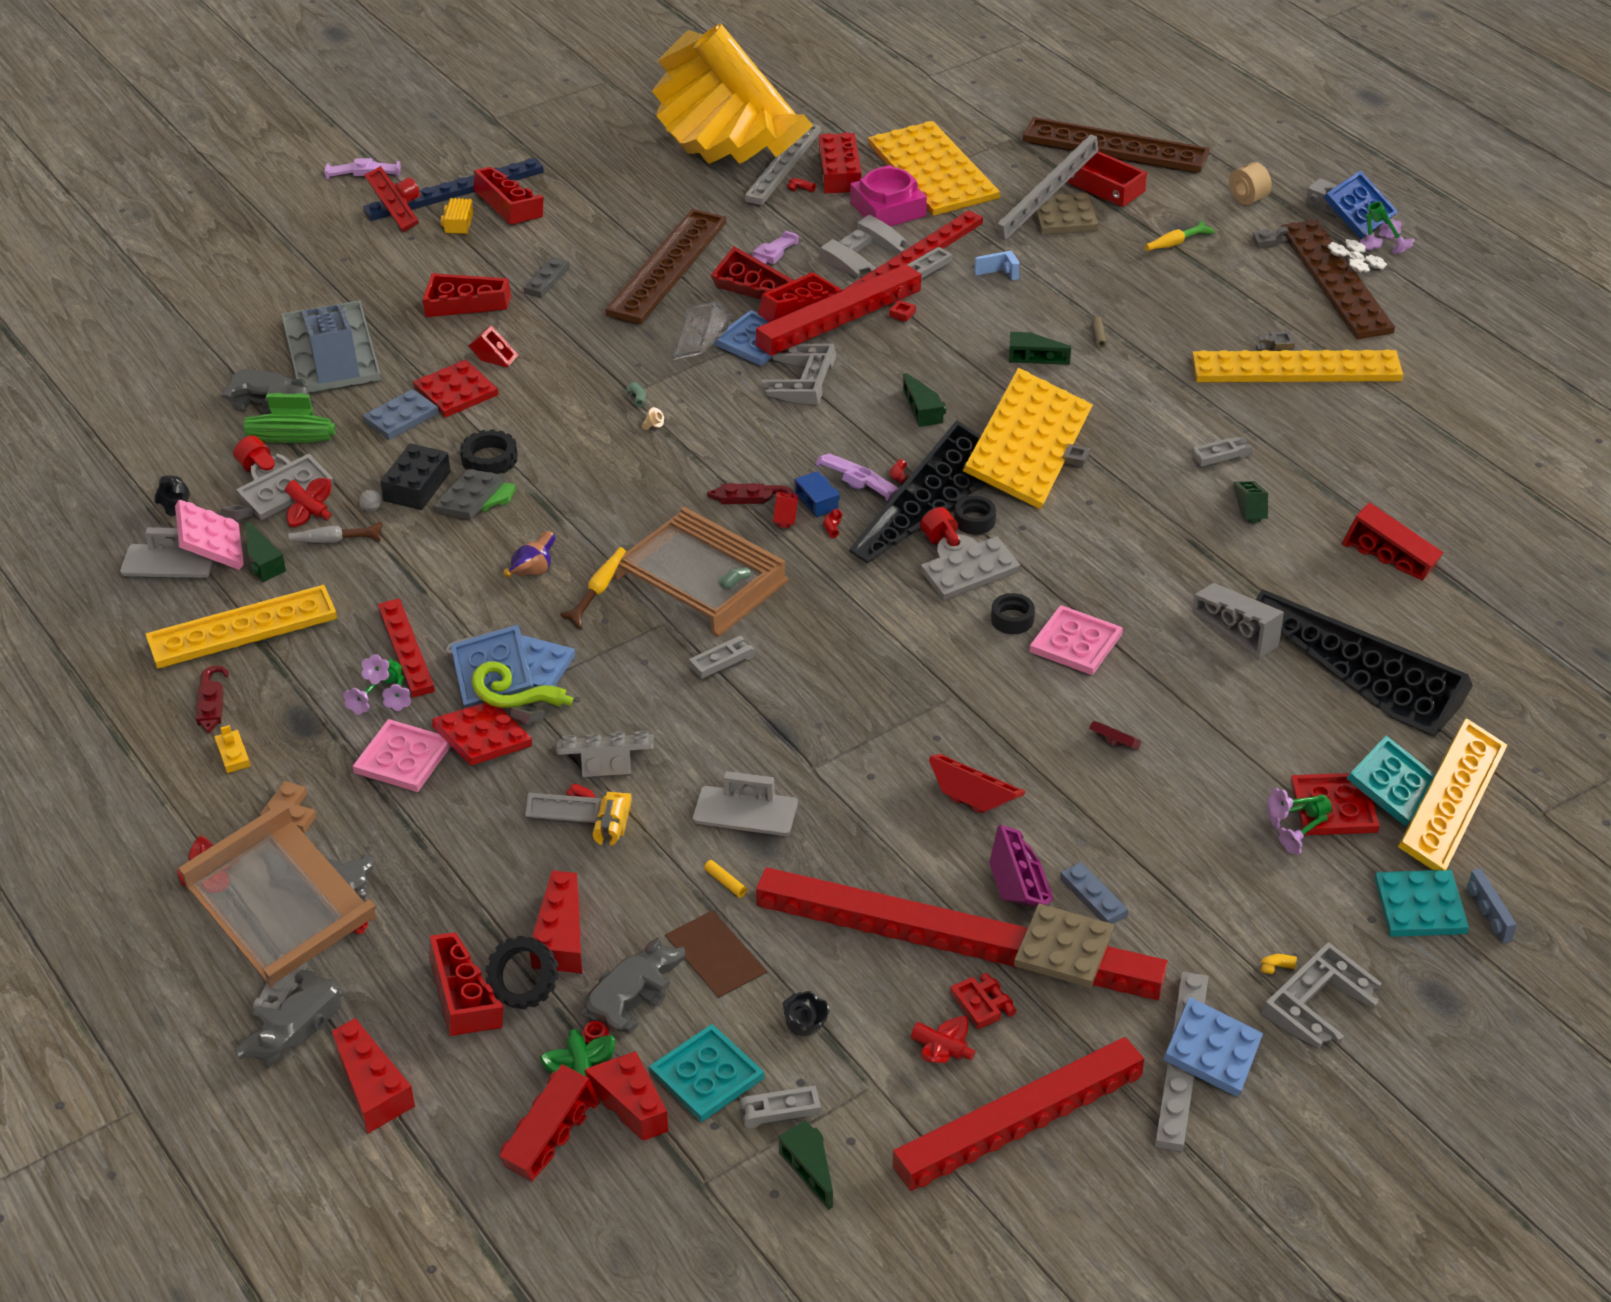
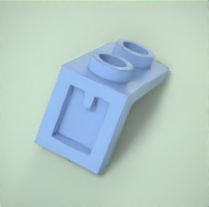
[974,250,1020,281]

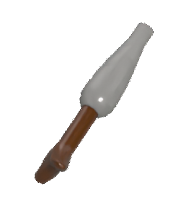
[288,522,383,543]

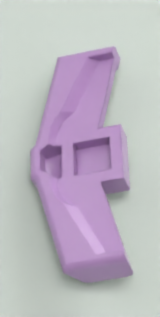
[325,158,401,179]
[752,231,799,264]
[816,453,899,502]

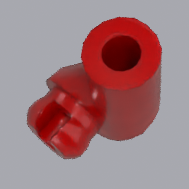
[787,178,816,192]
[889,459,908,484]
[823,509,843,538]
[566,784,596,798]

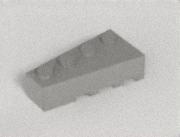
[1193,583,1284,659]

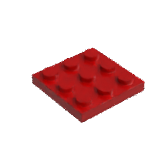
[413,360,499,418]
[432,703,532,766]
[1290,773,1380,835]

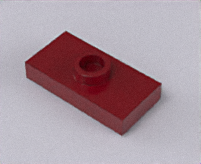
[1089,721,1141,749]

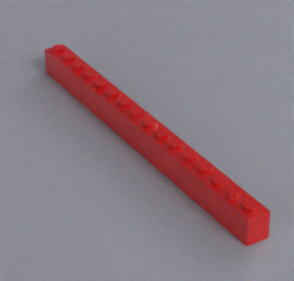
[756,867,1168,1001]

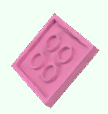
[175,500,244,570]
[1030,605,1123,676]
[353,719,451,792]

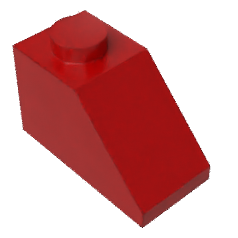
[468,325,518,368]
[773,492,798,528]

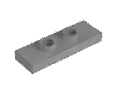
[525,792,602,824]

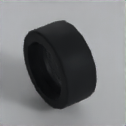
[954,496,996,535]
[991,593,1035,634]

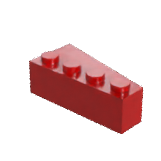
[474,167,544,224]
[710,246,793,300]
[422,273,511,317]
[1341,502,1444,581]
[429,932,504,1036]
[332,1018,415,1134]

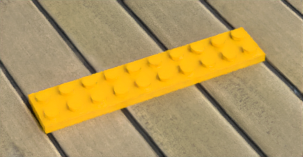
[1192,349,1403,382]

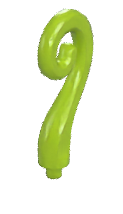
[471,661,574,708]

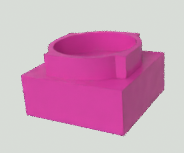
[850,165,927,226]

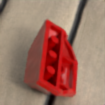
[929,753,1026,813]

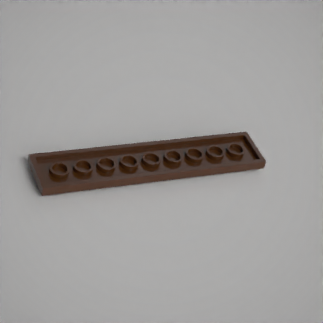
[1023,117,1210,173]
[605,209,726,324]
[1281,219,1395,339]

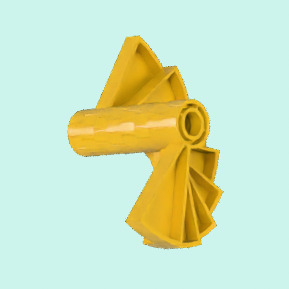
[652,23,813,164]

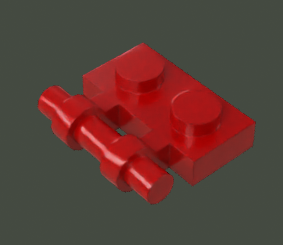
[950,973,1017,1030]

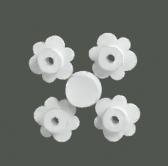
[1328,239,1387,273]

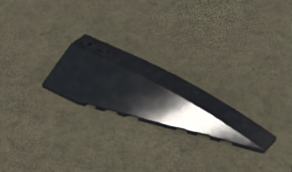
[849,420,987,563]
[1256,589,1473,737]

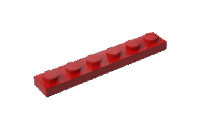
[378,598,435,698]

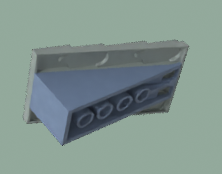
[282,301,381,392]

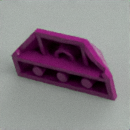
[989,824,1053,907]

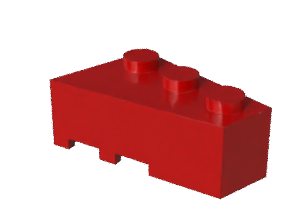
[585,1051,669,1141]

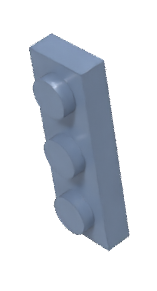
[1060,862,1128,924]
[1467,868,1517,944]

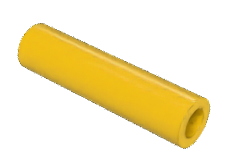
[704,860,747,898]

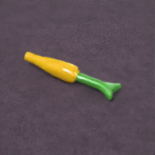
[1145,220,1214,252]

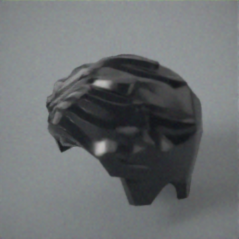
[154,475,190,516]
[782,991,830,1036]

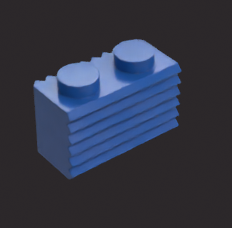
[794,471,840,518]

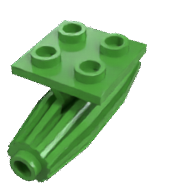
[244,393,336,444]

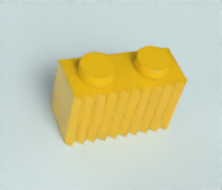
[441,198,473,234]

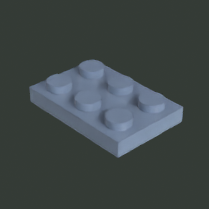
[363,389,439,440]

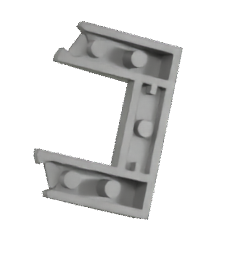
[820,214,906,278]
[762,344,836,405]
[1261,942,1381,1048]

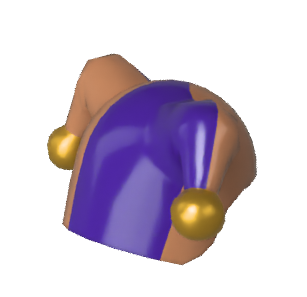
[503,531,556,578]

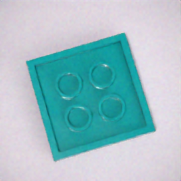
[1346,735,1435,827]
[1374,870,1469,937]
[649,1024,765,1123]

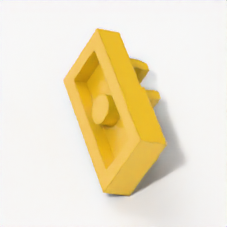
[214,725,251,773]

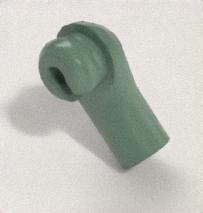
[626,382,647,407]
[719,568,751,589]

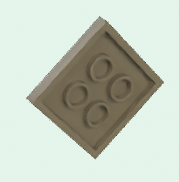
[1035,193,1098,234]
[1014,904,1114,988]

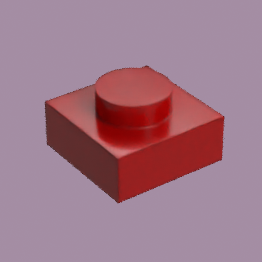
[889,300,916,322]

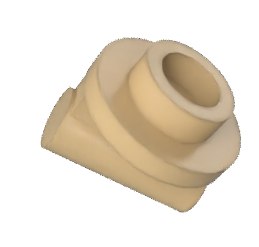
[641,407,664,430]

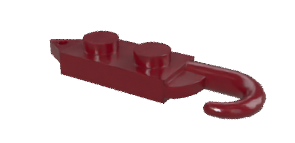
[707,483,794,504]
[196,665,229,734]

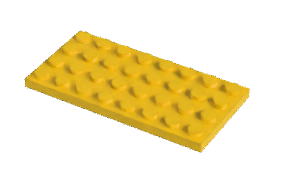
[868,121,1000,216]
[963,368,1093,510]

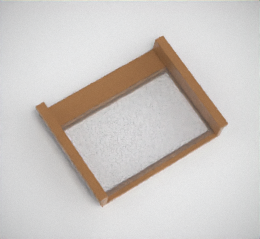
[612,507,789,637]
[178,802,377,988]

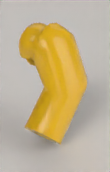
[1260,953,1297,975]

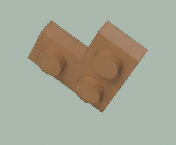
[260,781,317,833]

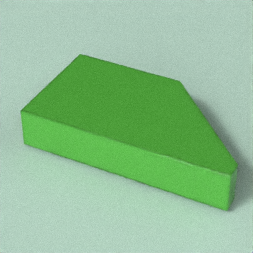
[481,483,516,512]

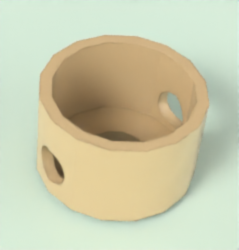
[1229,162,1272,205]

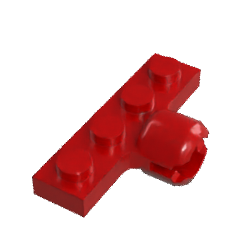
[365,166,420,232]

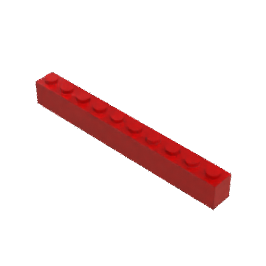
[755,264,922,356]
[893,1037,1144,1191]

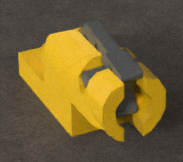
[593,792,632,846]

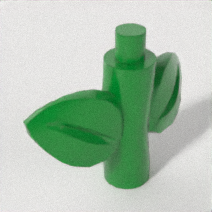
[540,1029,615,1076]

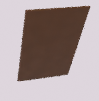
[665,910,767,998]

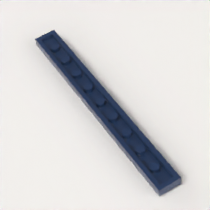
[363,158,544,221]

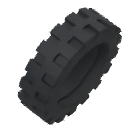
[460,429,518,474]
[485,936,559,1009]

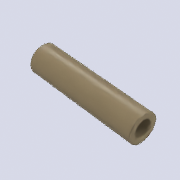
[1092,317,1107,348]

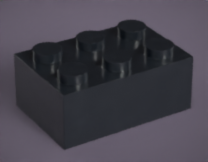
[380,443,451,510]

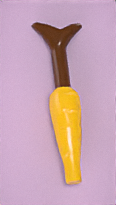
[560,547,626,629]

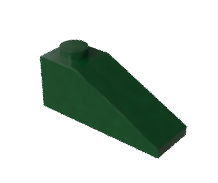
[1009,332,1071,365]
[903,373,946,427]
[1233,481,1268,523]
[245,522,286,582]
[778,1120,833,1210]

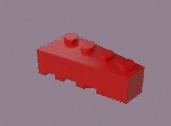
[758,272,843,322]
[529,870,583,974]
[499,1064,600,1182]

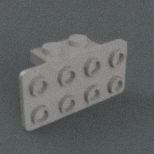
[120,527,214,578]
[556,731,654,777]
[693,771,798,836]

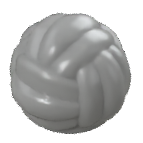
[358,490,382,513]

